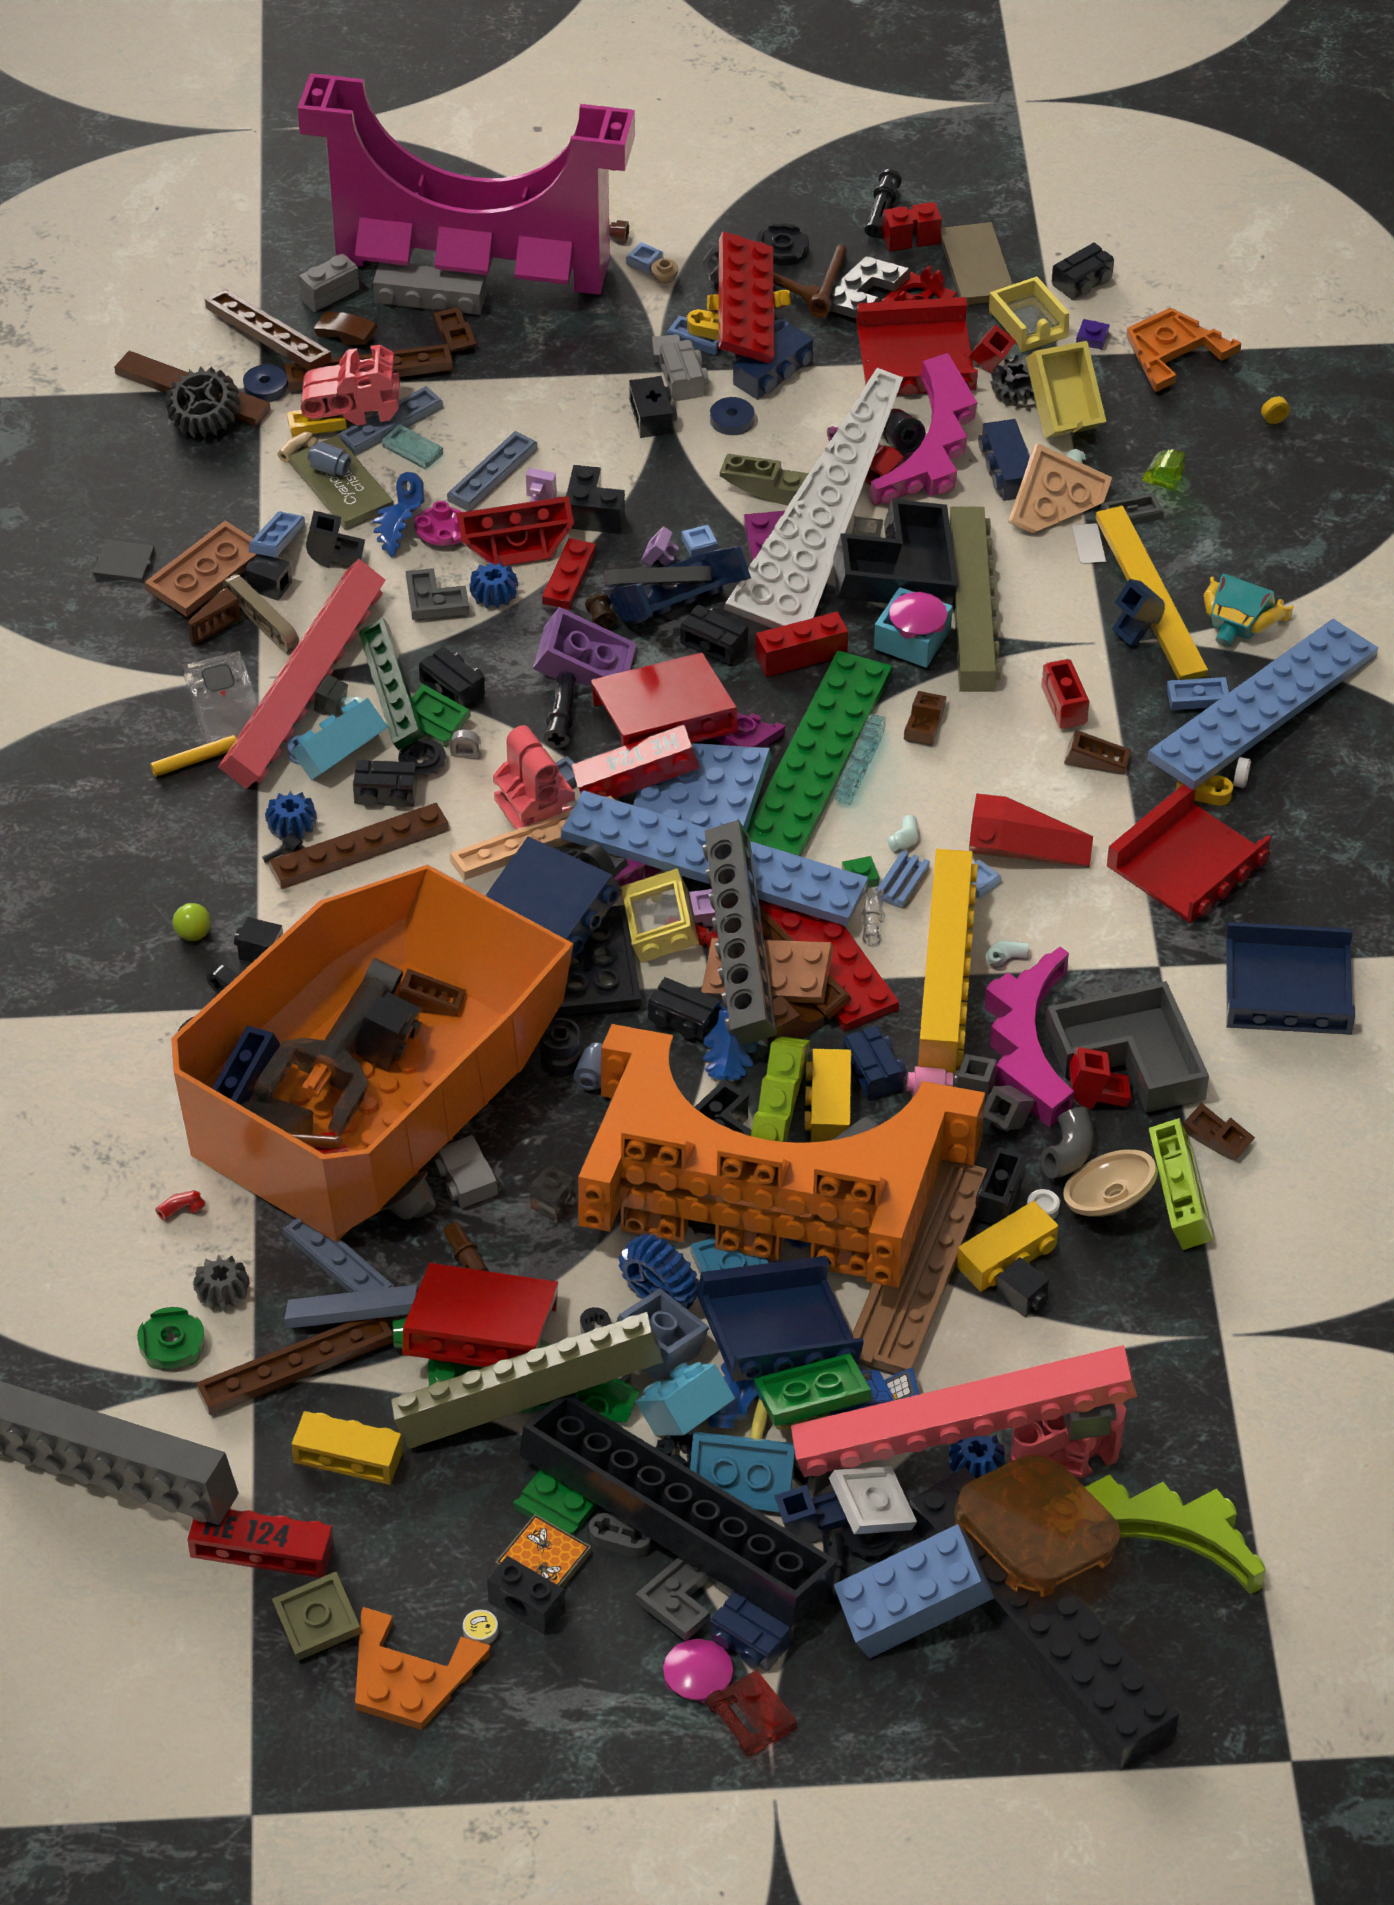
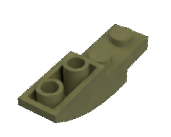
[719,453,809,506]

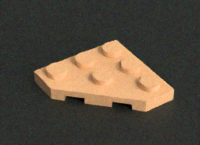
[1008,444,1112,533]

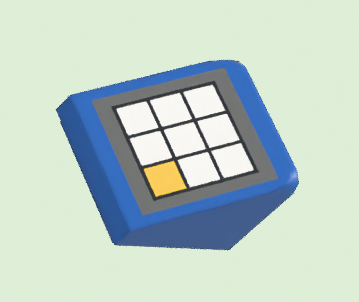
[885,1368,919,1400]

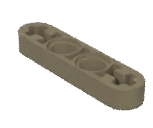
[222,574,299,652]

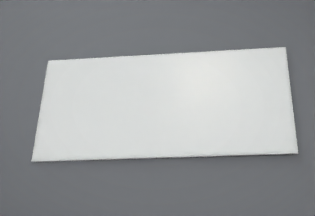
[1072,524,1106,563]

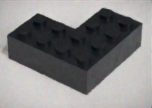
[833,499,958,605]

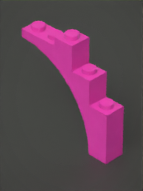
[869,353,978,506]
[985,947,1074,1128]

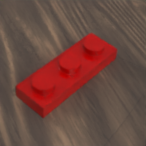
[542,538,596,610]

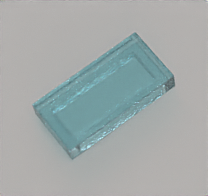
[382,424,443,470]

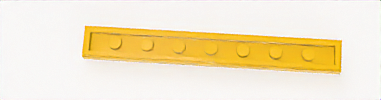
[1095,506,1208,680]

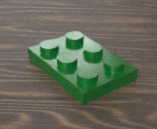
[754,1353,872,1426]

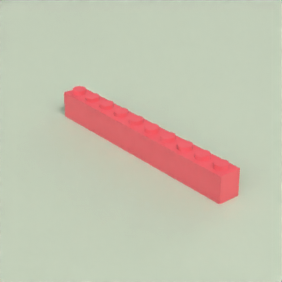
[218,559,386,789]
[791,1345,1137,1477]

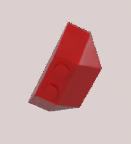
[456,496,574,566]

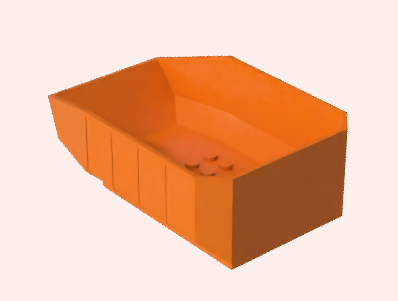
[171,865,574,1242]

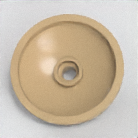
[1064,1150,1158,1217]

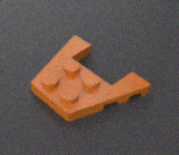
[1126,307,1241,392]
[355,1607,491,1730]

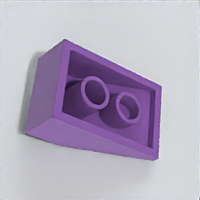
[533,607,637,685]

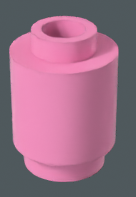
[906,1066,953,1098]

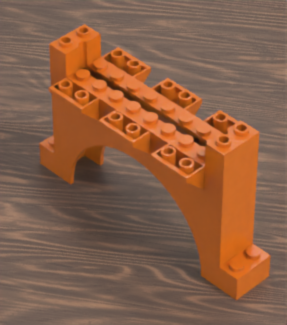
[578,1024,985,1288]

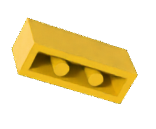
[805,1049,851,1142]
[956,1200,1059,1292]
[291,1411,403,1485]

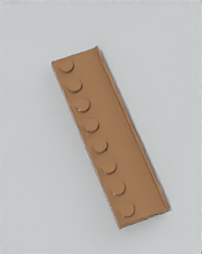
[852,1160,987,1374]

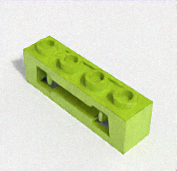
[1149,1118,1214,1250]

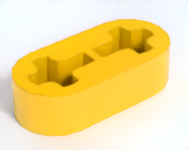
[687,309,719,340]
[1176,774,1233,806]

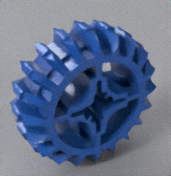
[618,1233,699,1310]

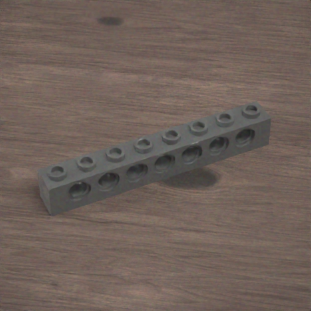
[702,820,777,1046]

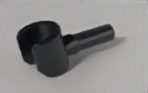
[262,834,305,863]

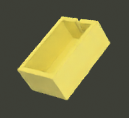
[1026,341,1106,439]

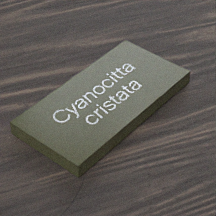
[289,435,394,529]

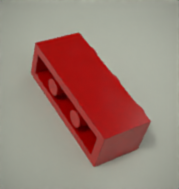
[755,611,848,677]

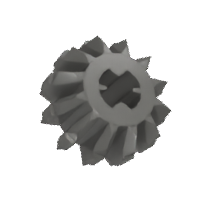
[193,1254,250,1311]

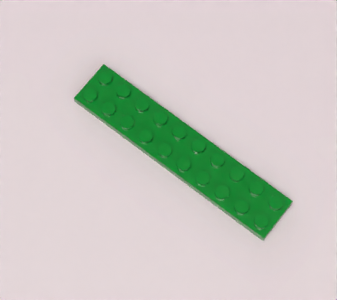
[747,650,892,856]

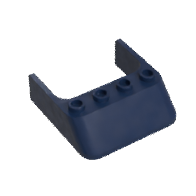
[603,546,751,625]

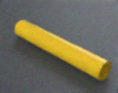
[150,735,236,777]

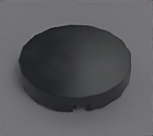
[756,223,809,266]

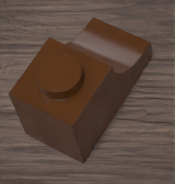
[762,995,825,1048]

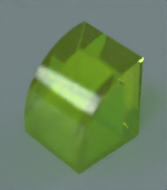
[1142,450,1186,491]

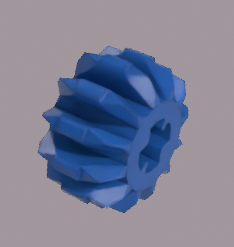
[469,561,518,609]
[265,790,317,840]
[948,1435,1006,1487]

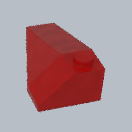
[969,793,1093,867]

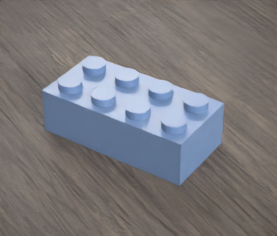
[834,1524,994,1659]

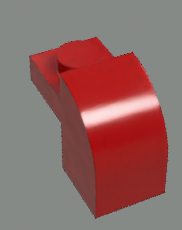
[1069,1047,1131,1109]

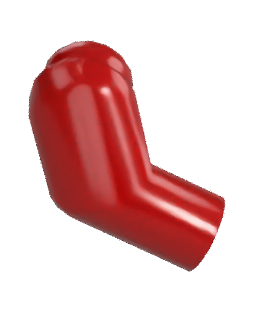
[155,1190,205,1221]

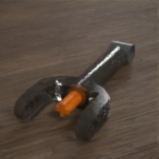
[253,958,404,1136]

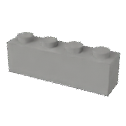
[373,262,486,315]

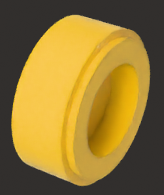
[1261,396,1290,424]

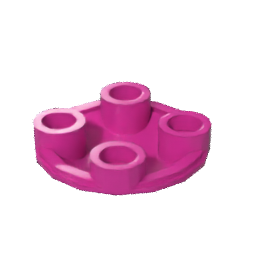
[414,501,461,546]
[889,592,947,639]
[663,1639,733,1704]

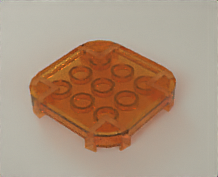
[953,1455,1121,1597]

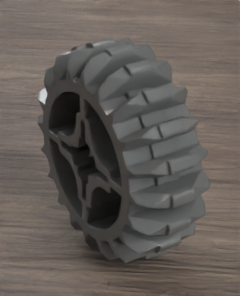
[165,366,241,439]

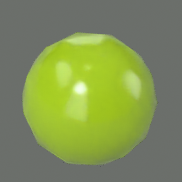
[172,903,212,941]

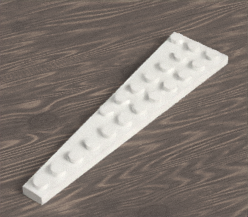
[723,368,903,628]

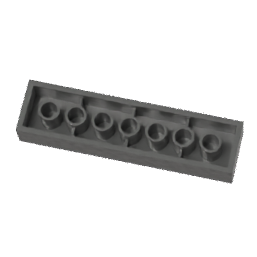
[0,1381,239,1525]

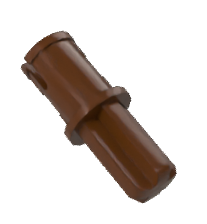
[443,1222,489,1271]

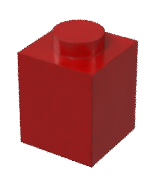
[969,324,1016,373]

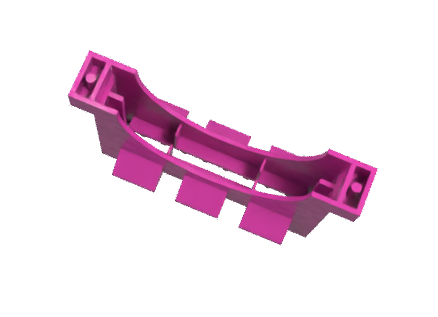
[298,73,635,295]

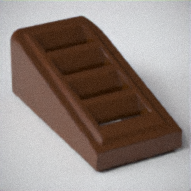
[188,588,241,645]
[1064,730,1131,774]
[397,968,466,1016]

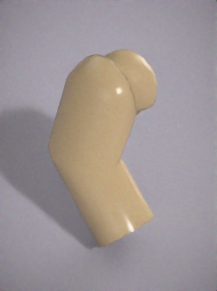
[277,431,318,462]

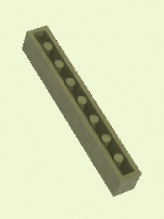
[949,507,1001,692]
[391,1312,663,1449]

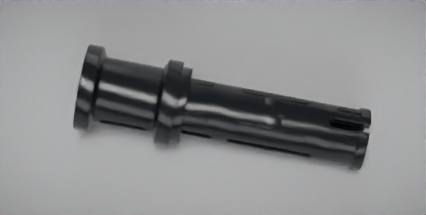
[864,169,902,238]
[543,672,576,749]

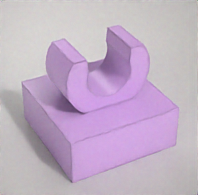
[526,468,557,502]
[641,526,679,566]
[689,889,715,927]

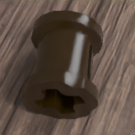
[585,593,618,630]

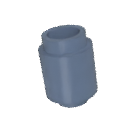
[307,441,352,477]
[574,1043,603,1090]

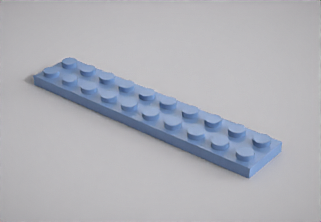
[1147,619,1379,790]
[561,790,868,926]

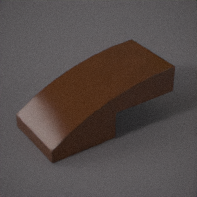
[433,307,477,353]
[313,312,378,345]
[903,691,947,745]
[1182,1102,1255,1160]

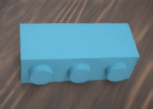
[291,698,388,780]

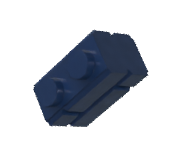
[843,1026,907,1101]
[710,1592,792,1672]

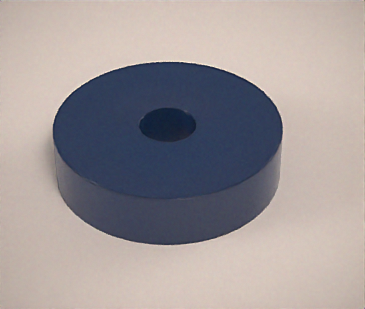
[243,364,288,402]
[710,397,754,435]

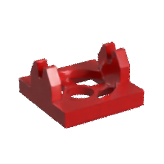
[882,265,957,302]

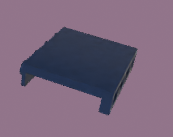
[485,836,622,964]
[1226,922,1355,1035]
[697,1256,864,1382]

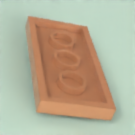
[145,521,258,617]
[701,938,834,1003]

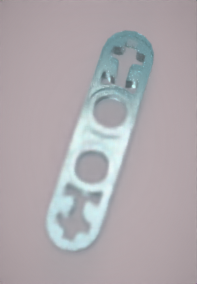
[835,714,886,805]

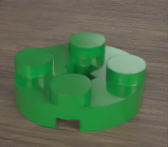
[137,1307,205,1369]

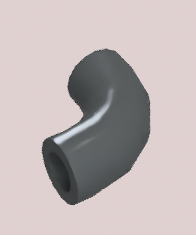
[1041,1107,1094,1179]

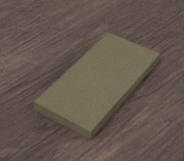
[941,222,1013,305]

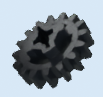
[990,353,1036,406]

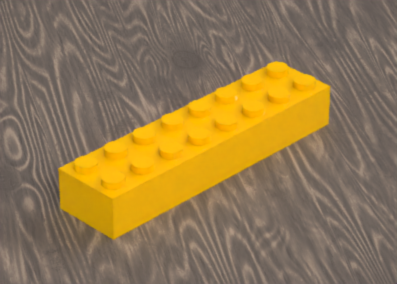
[918,848,978,1079]

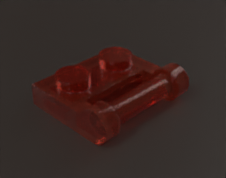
[705,1670,797,1756]

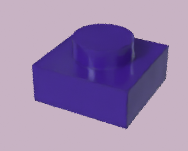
[1076,319,1110,350]

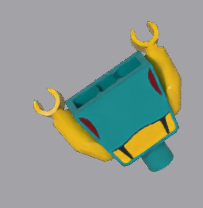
[1204,573,1294,647]

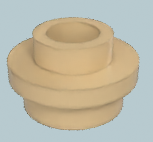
[651,258,678,283]

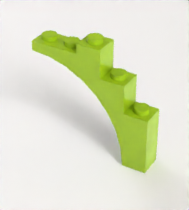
[751,1036,810,1142]
[1039,1474,1265,1594]

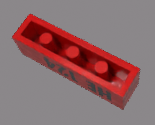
[572,725,700,799]
[187,1509,334,1578]

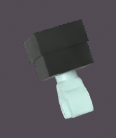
[314,674,364,715]

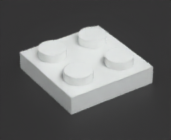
[829,1466,917,1534]

